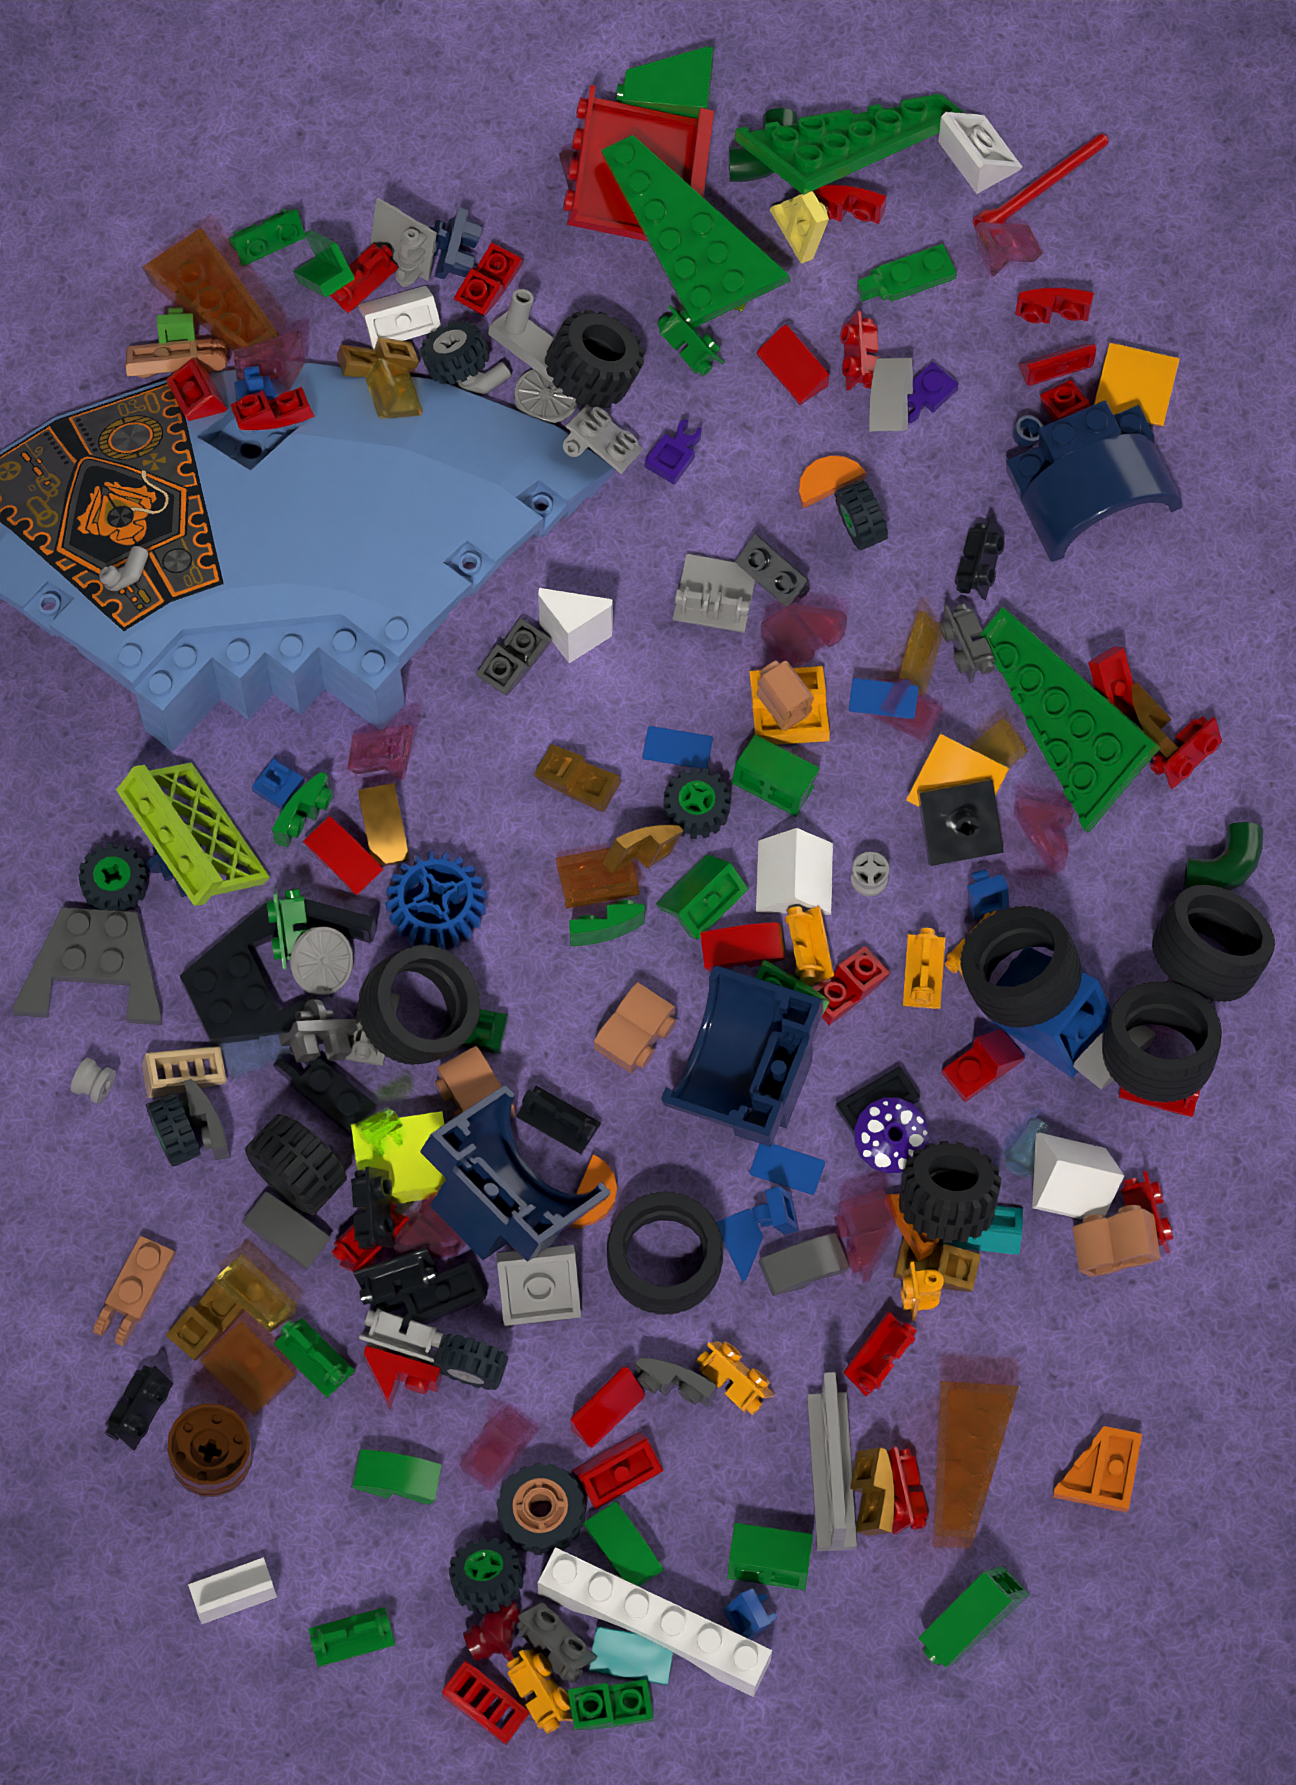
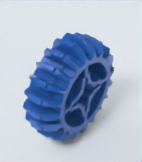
[385,850,487,950]

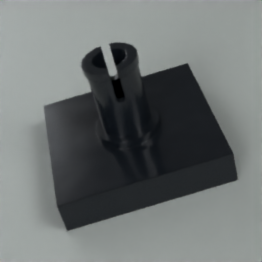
[917,778,1004,866]

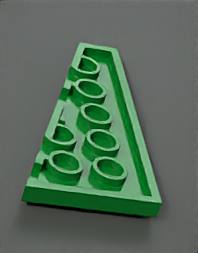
[734,94,963,195]
[601,135,791,328]
[979,607,1161,832]

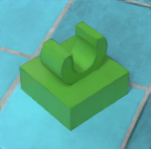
[157,307,196,344]

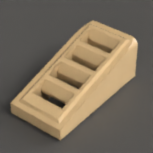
[142,1046,227,1098]

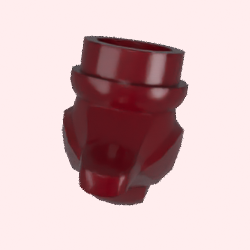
[463,1600,521,1662]

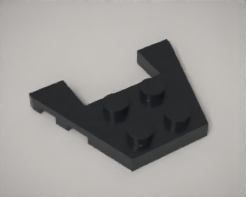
[180,903,317,1045]

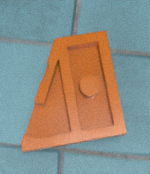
[1053,1426,1142,1513]

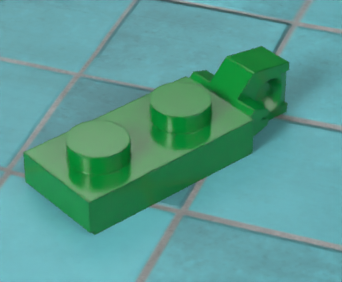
[856,244,957,302]

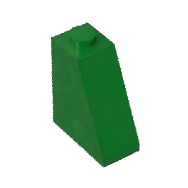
[616,46,713,119]
[918,1566,1030,1668]

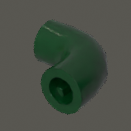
[729,108,798,182]
[1184,822,1264,891]

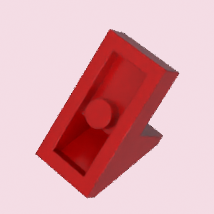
[1088,646,1137,720]
[942,1029,1025,1103]
[364,1346,442,1409]

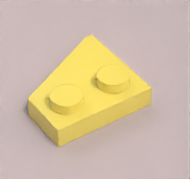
[770,191,829,263]

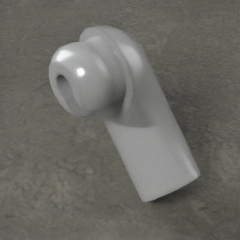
[458,362,512,394]
[99,546,149,591]

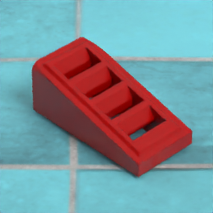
[441,1661,530,1745]

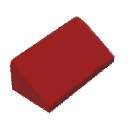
[756,324,829,405]
[1019,343,1097,386]
[166,358,228,421]
[570,1366,645,1448]
[572,1432,663,1510]

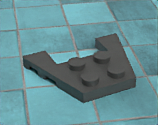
[13,907,162,1025]

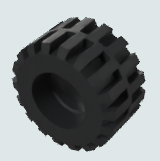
[545,310,644,408]
[245,1114,347,1215]
[899,1141,1001,1243]

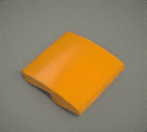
[1094,343,1180,427]
[749,666,830,745]
[906,734,1010,807]

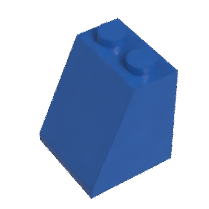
[991,947,1111,1078]

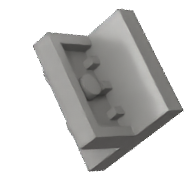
[496,1245,581,1326]

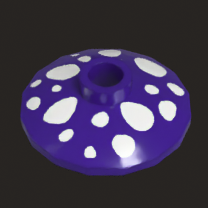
[854,1098,929,1173]

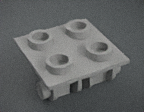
[370,198,437,287]
[563,404,644,474]
[673,554,755,633]

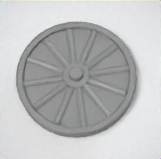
[514,369,578,423]
[290,927,353,995]

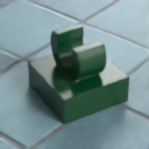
[463,1009,508,1054]

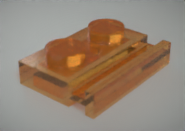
[555,848,640,909]
[200,1321,296,1417]

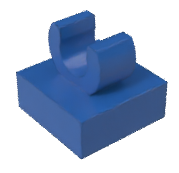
[234,366,276,401]
[252,758,305,810]
[967,869,1010,920]
[752,1186,799,1235]
[723,1589,777,1640]

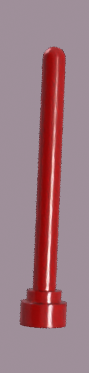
[973,133,1109,241]

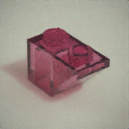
[761,603,847,667]
[834,1189,896,1284]
[394,1195,466,1259]

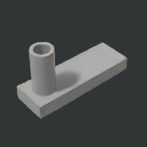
[488,289,563,391]

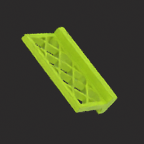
[116,762,270,907]

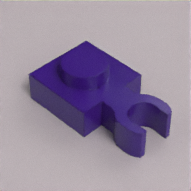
[907,362,959,423]
[645,419,701,485]

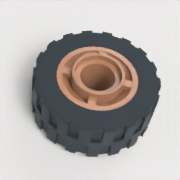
[497,1463,586,1555]

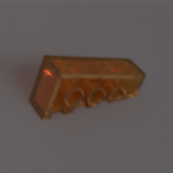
[142,227,286,367]
[932,1381,1019,1549]

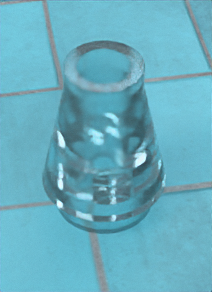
[1004,1119,1050,1177]

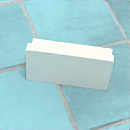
[358,286,441,349]
[188,1557,277,1624]

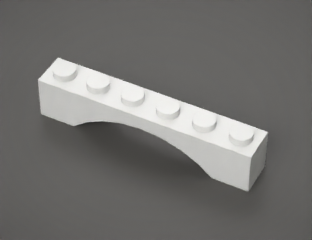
[538,1547,772,1697]

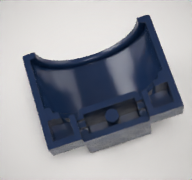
[1006,400,1183,562]
[661,966,824,1147]
[420,1086,610,1262]

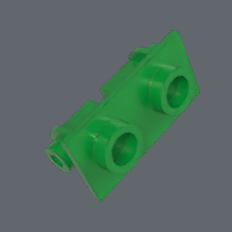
[228,208,306,267]
[657,305,725,376]
[267,888,308,969]
[273,1317,355,1398]
[308,1607,396,1667]

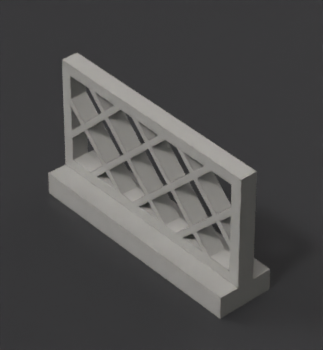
[807,1372,857,1551]

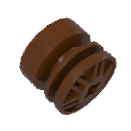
[167,1403,252,1497]

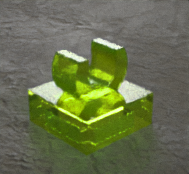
[354,1107,403,1156]

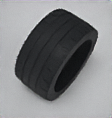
[1152,885,1275,1002]
[960,906,1082,1028]
[358,945,481,1065]
[1102,981,1222,1102]
[607,1191,723,1315]

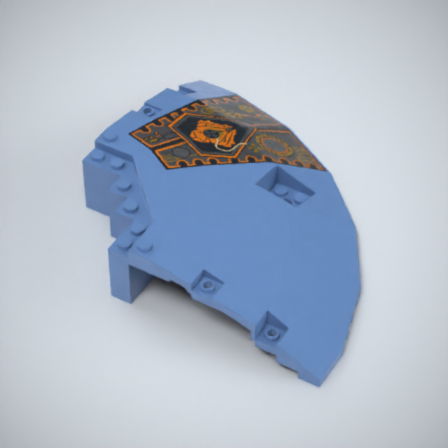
[0,363,614,752]

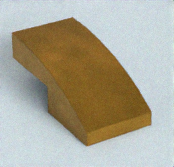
[336,337,419,377]
[1131,682,1179,759]
[534,744,621,812]
[358,783,410,867]
[603,825,684,873]
[893,1238,981,1292]
[166,1277,251,1361]
[850,1447,894,1536]

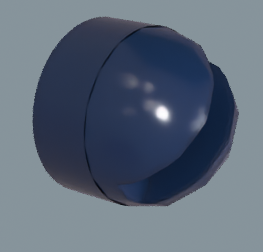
[1012,415,1043,447]

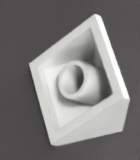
[938,112,1022,194]
[538,588,613,663]
[756,828,833,915]
[1032,1133,1125,1220]

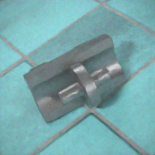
[279,1000,358,1062]

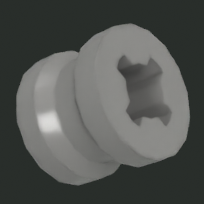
[851,851,889,897]
[71,1058,116,1105]

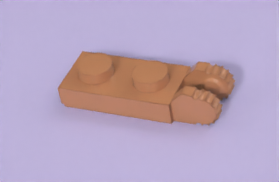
[125,339,227,378]
[93,1236,176,1346]

